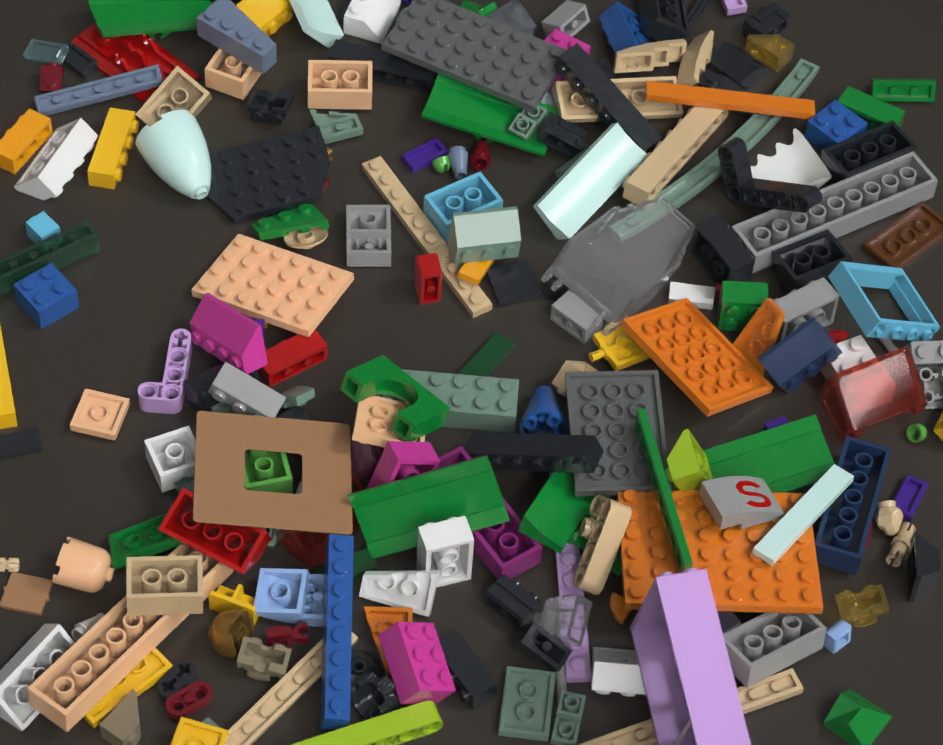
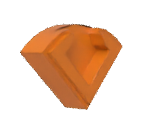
[610,592,632,625]

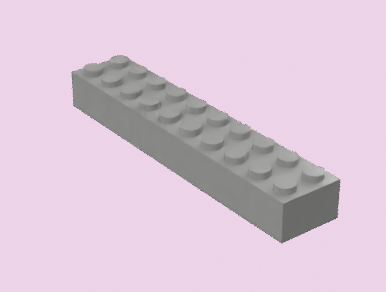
[731,151,938,273]

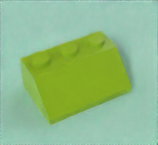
[666,429,713,491]

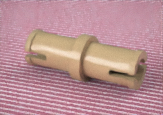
[886,522,916,567]

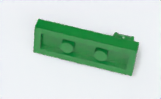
[871,79,936,102]

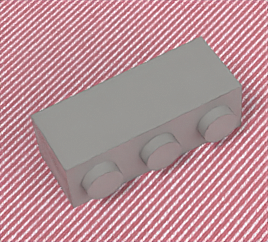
[208,362,287,417]

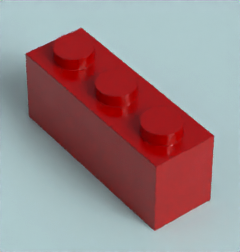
[258,330,328,388]

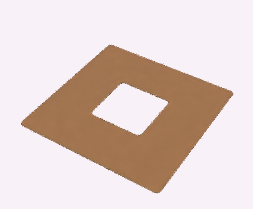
[193,411,353,535]

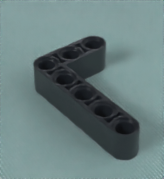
[718,137,822,213]

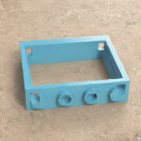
[828,261,940,341]

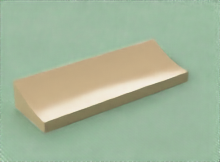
[550,76,684,123]

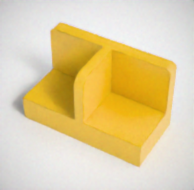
[209,584,259,626]

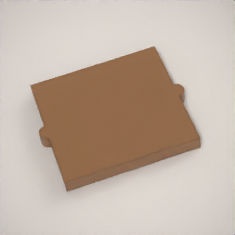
[0,572,53,616]

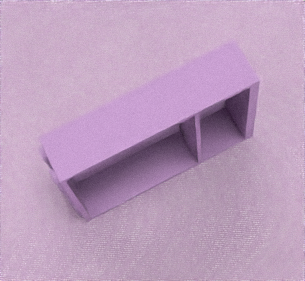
[630,568,751,745]

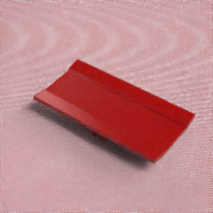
[71,23,201,104]

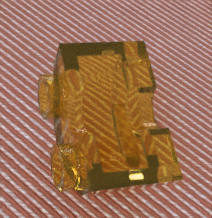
[835,584,890,627]

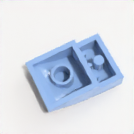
[254,568,324,627]

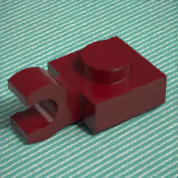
[266,623,309,648]

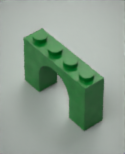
[340,355,451,442]

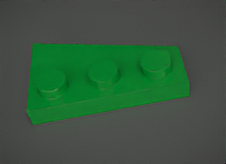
[251,203,329,241]

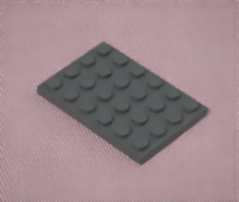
[565,370,671,496]

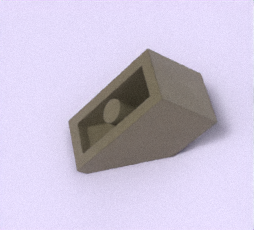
[99,689,141,745]

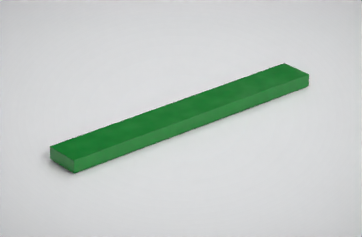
[635,408,693,573]

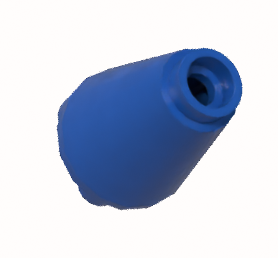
[520,386,566,435]

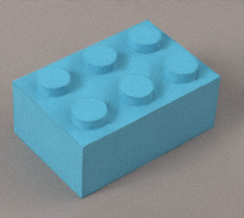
[423,171,503,242]

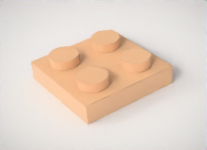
[70,389,130,441]

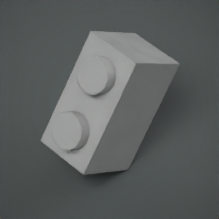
[541,0,590,38]
[550,290,604,344]

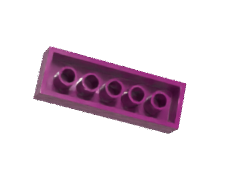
[437,446,543,580]

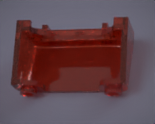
[819,346,928,440]

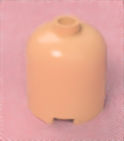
[52,536,115,593]

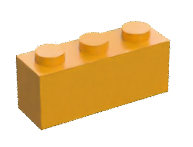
[0,108,53,174]

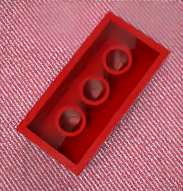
[158,488,271,575]

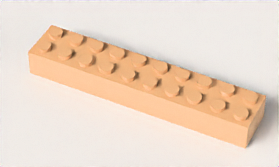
[27,544,233,732]

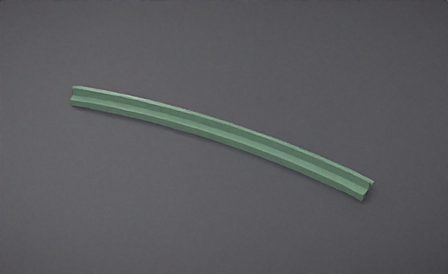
[607,58,820,243]

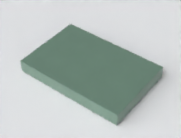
[498,666,556,742]

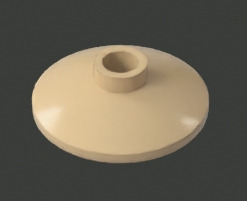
[284,226,328,249]

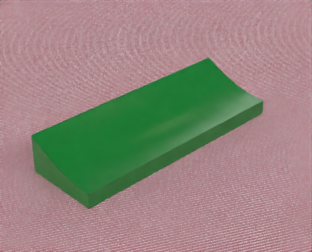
[518,472,595,554]

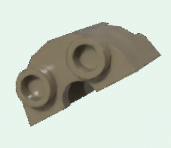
[237,636,292,681]

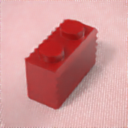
[414,253,442,304]

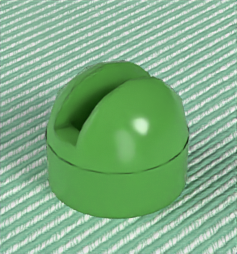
[432,156,450,173]
[906,424,927,443]

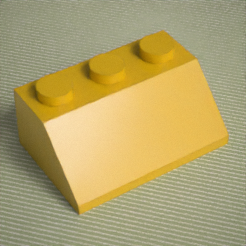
[236,0,293,36]

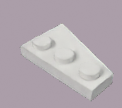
[359,570,440,617]

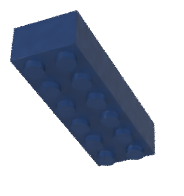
[815,436,892,575]

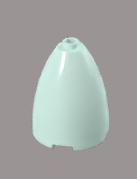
[136,110,211,200]

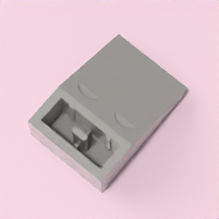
[905,340,943,410]

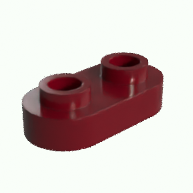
[165,681,213,720]

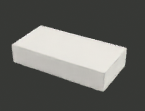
[668,282,715,310]

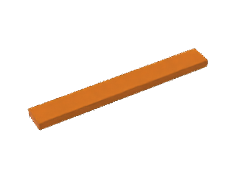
[645,81,815,120]

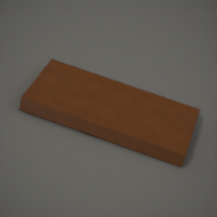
[862,202,943,268]

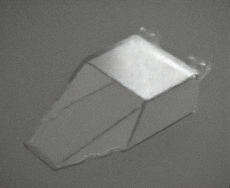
[540,197,695,337]

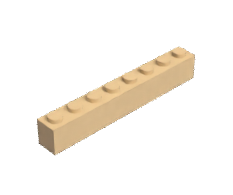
[622,106,729,208]

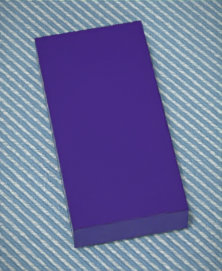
[401,138,448,174]
[894,474,929,522]

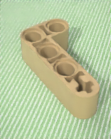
[573,495,632,595]

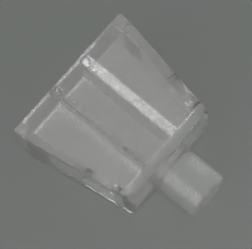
[534,593,592,647]

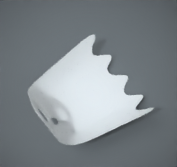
[751,128,832,189]

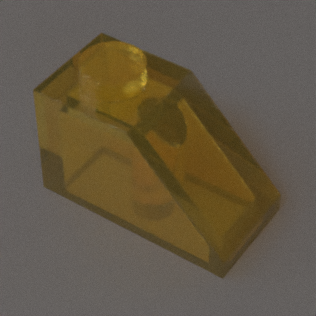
[745,34,795,72]

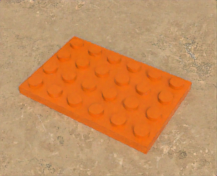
[620,298,774,417]

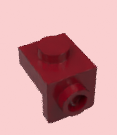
[39,63,65,93]

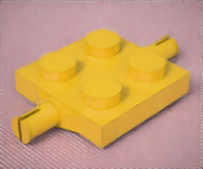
[588,323,650,371]

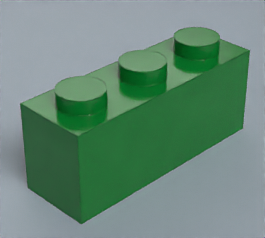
[838,86,905,131]

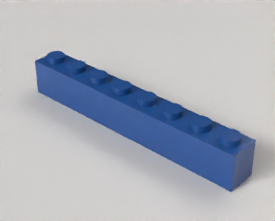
[320,534,354,730]

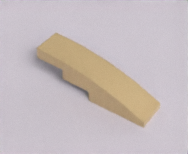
[677,30,714,86]
[613,39,687,73]

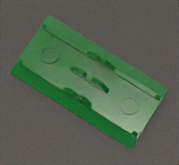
[87,0,212,40]
[421,73,558,157]
[703,414,835,493]
[348,455,510,559]

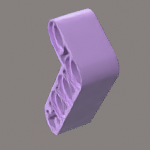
[137,329,192,414]

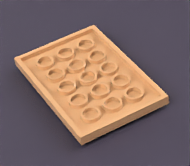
[191,234,354,337]

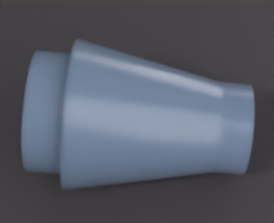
[447,146,468,180]

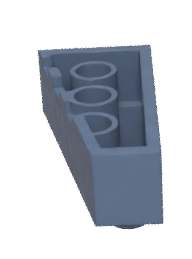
[197,0,277,74]

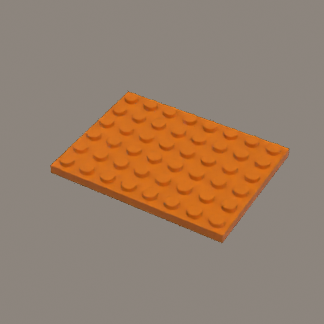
[617,489,823,614]

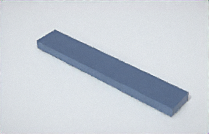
[34,64,163,116]

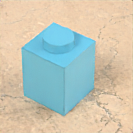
[26,211,62,252]

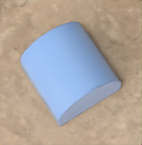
[823,620,852,654]

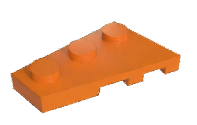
[733,298,786,376]
[363,606,413,676]

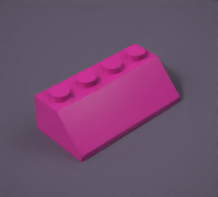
[190,293,268,375]

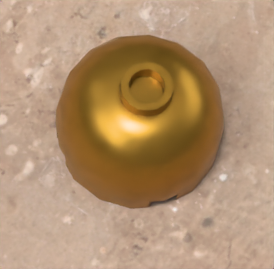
[208,609,254,658]

